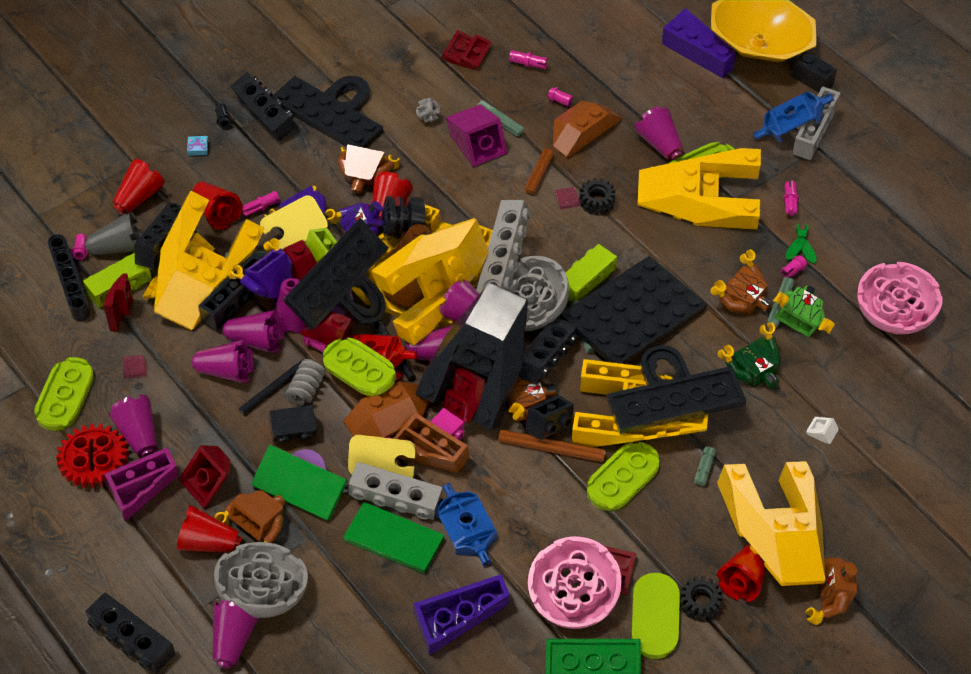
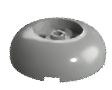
[509,256,570,332]
[214,542,308,618]

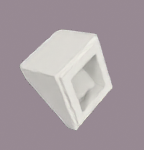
[806,417,838,444]

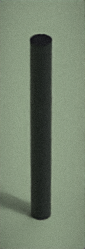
[373,319,416,381]
[238,359,304,415]

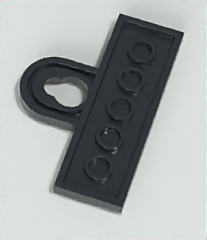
[272,76,383,148]
[282,218,389,330]
[607,345,746,434]

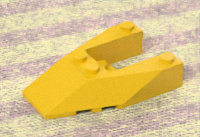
[637,148,761,230]
[154,191,265,331]
[371,218,489,345]
[572,359,708,447]
[717,461,825,586]

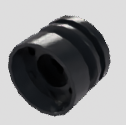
[382,196,425,240]

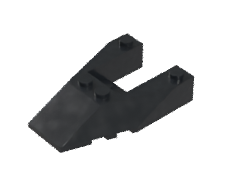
[415,283,528,430]

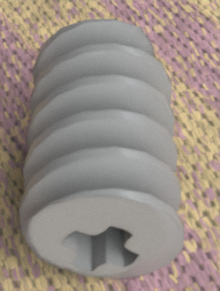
[285,359,326,406]

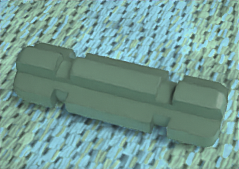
[694,446,716,486]

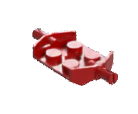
[346,334,418,368]

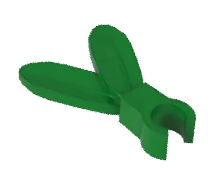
[785,223,816,264]

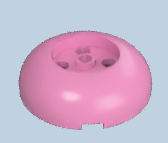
[857,262,943,335]
[528,537,621,629]

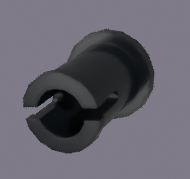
[214,103,232,128]

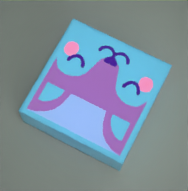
[187,136,208,156]

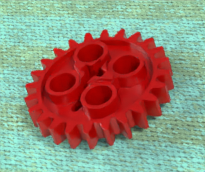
[56,423,129,489]

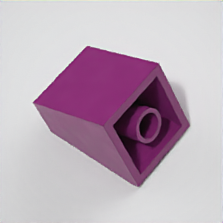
[446,104,507,167]

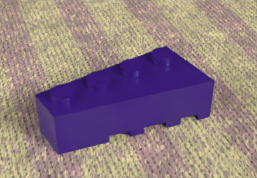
[662,8,736,78]
[413,574,510,655]

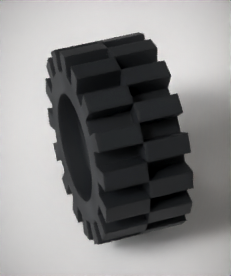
[579,178,616,215]
[680,576,723,622]

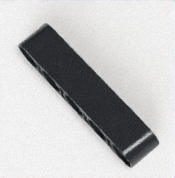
[48,234,90,321]

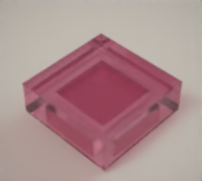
[555,187,579,209]
[123,355,146,378]

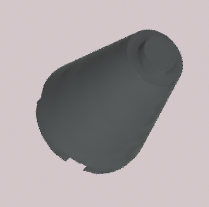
[85,212,142,255]

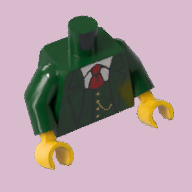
[718,322,780,389]

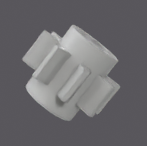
[416,98,440,123]

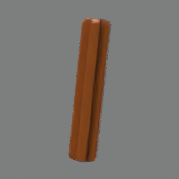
[525,148,553,195]

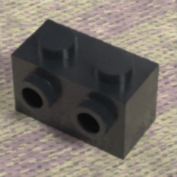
[792,51,837,93]
[526,395,574,440]
[268,405,317,443]

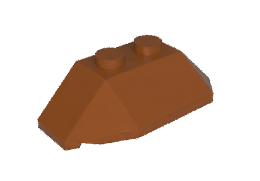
[553,101,622,159]
[343,381,429,438]

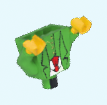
[773,286,835,337]

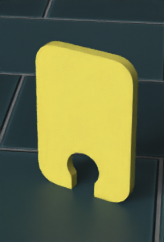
[260,196,328,249]
[348,435,416,478]

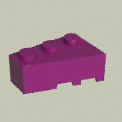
[105,447,178,521]

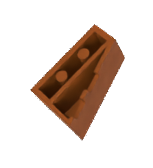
[394,412,470,473]

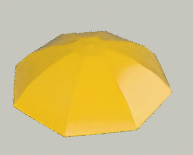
[711,0,816,62]

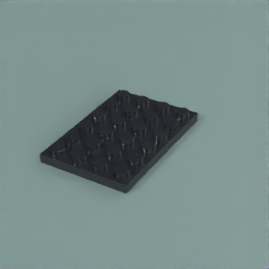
[559,255,708,364]

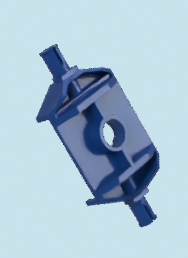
[753,92,835,142]
[436,483,497,566]

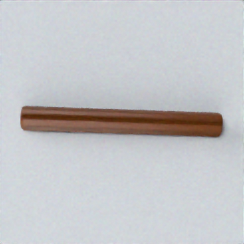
[498,429,606,462]

